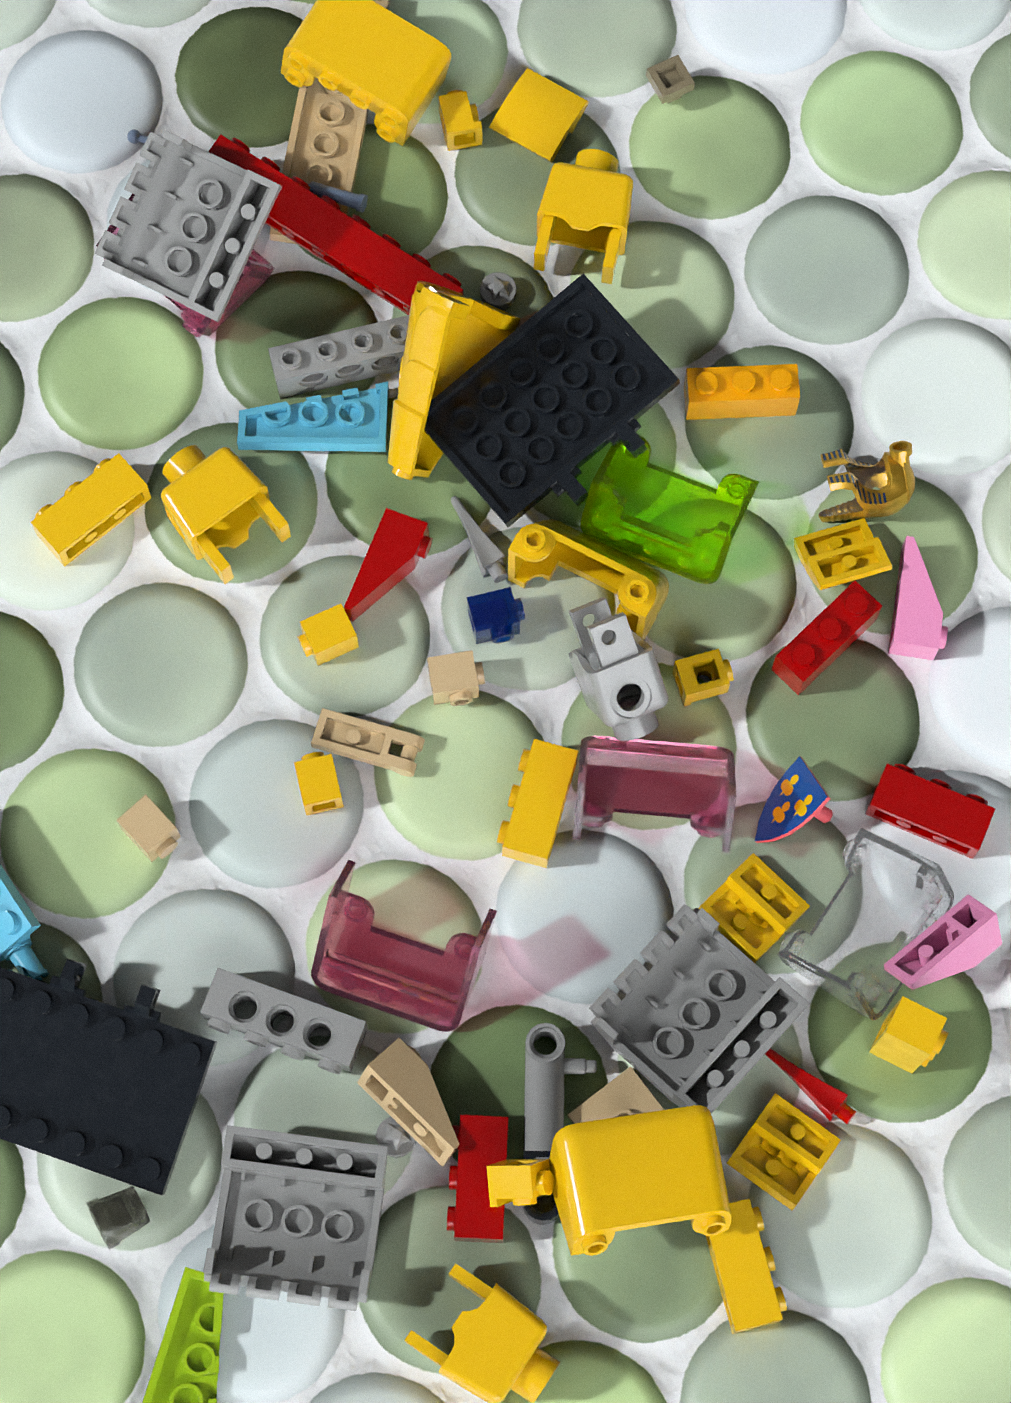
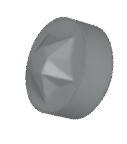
[480,272,516,310]
[376,1117,416,1158]

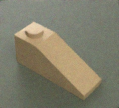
[357,1038,460,1167]

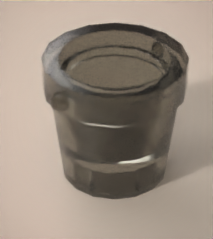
[86,1186,150,1250]

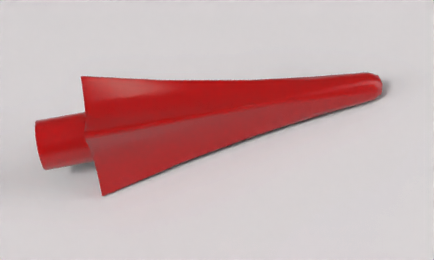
[765,1048,857,1124]

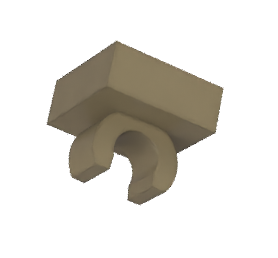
[646,55,695,104]

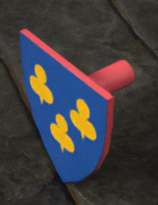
[755,756,833,843]

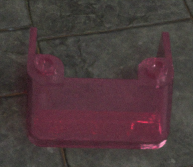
[573,736,736,853]
[311,860,497,1032]

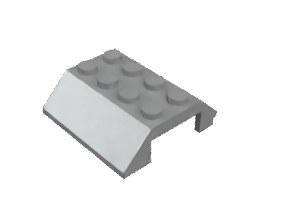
[95,130,282,322]
[589,904,810,1114]
[203,1125,388,1311]

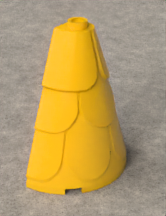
[387,281,520,480]

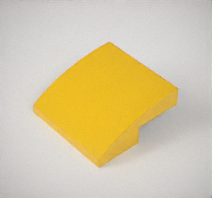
[489,68,589,163]
[794,518,892,590]
[698,853,810,963]
[726,1093,841,1211]

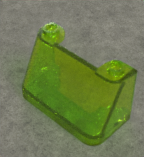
[580,434,759,584]

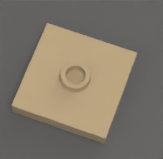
[567,1066,664,1124]

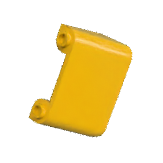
[508,519,669,640]
[549,1105,732,1256]

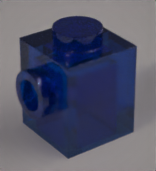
[466,587,525,644]

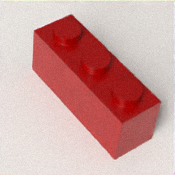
[771,581,882,695]
[865,763,996,859]
[447,1115,508,1243]

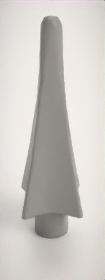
[451,496,508,583]

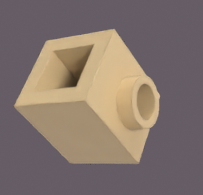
[427,650,485,706]

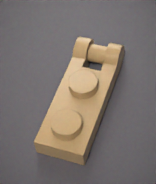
[311,708,425,777]

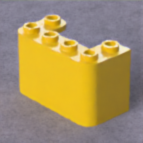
[281,0,452,146]

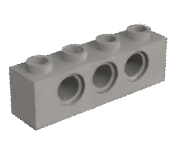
[268,315,409,399]
[200,968,368,1074]

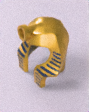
[818,441,915,523]

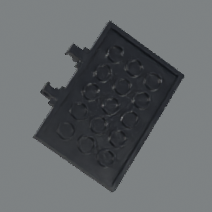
[424,273,680,528]
[0,959,217,1196]

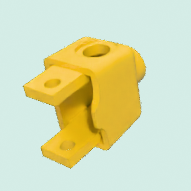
[534,149,633,284]
[161,445,291,584]
[404,1263,560,1403]

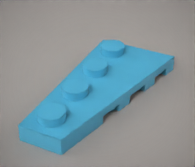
[237,382,389,452]

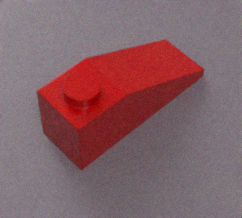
[344,508,433,622]

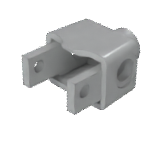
[568,597,668,741]

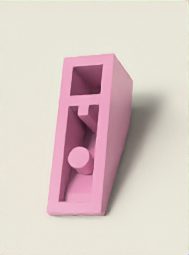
[888,536,948,660]
[884,894,1002,990]

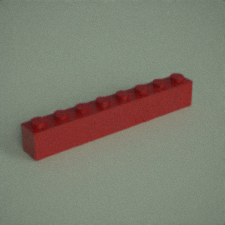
[208,134,464,315]

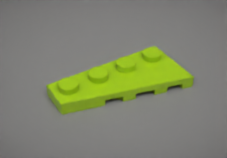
[142,1267,224,1403]

